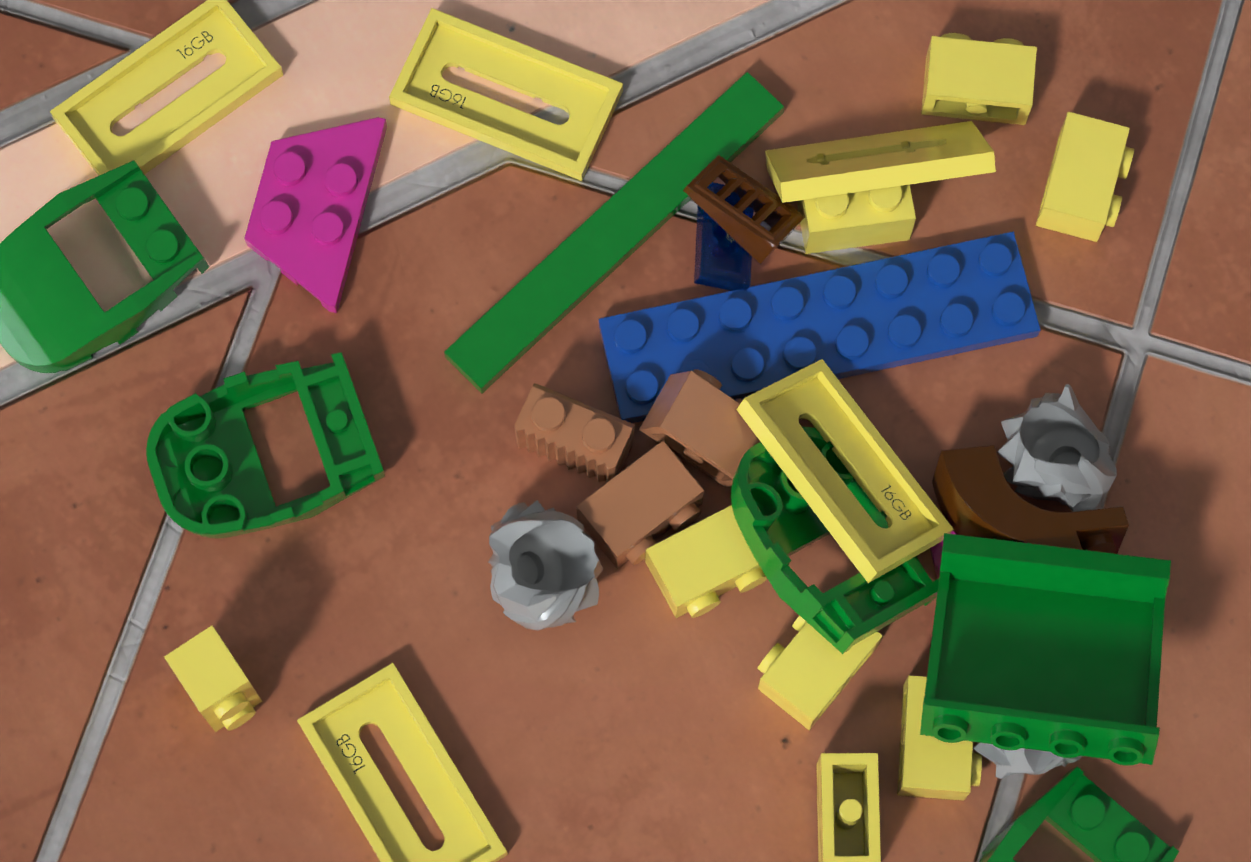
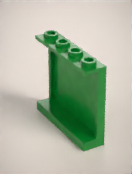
[920,533,1171,766]

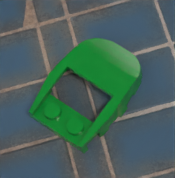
[0,160,209,373]
[146,352,385,538]
[731,427,939,654]
[979,766,1179,862]

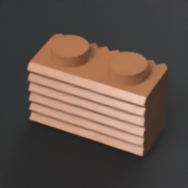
[515,383,635,482]

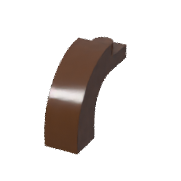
[932,445,1129,554]

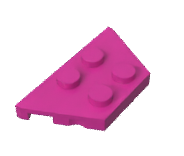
[244,117,387,313]

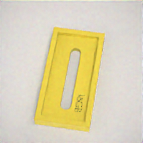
[50,0,283,176]
[389,8,623,181]
[765,121,996,203]
[736,359,954,583]
[297,663,508,862]

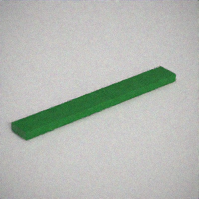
[444,72,784,394]

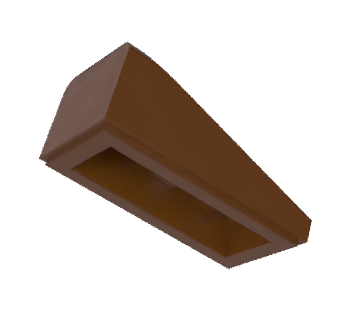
[683,155,805,264]

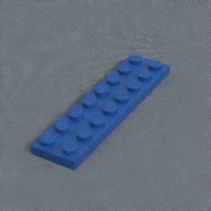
[598,231,1041,423]

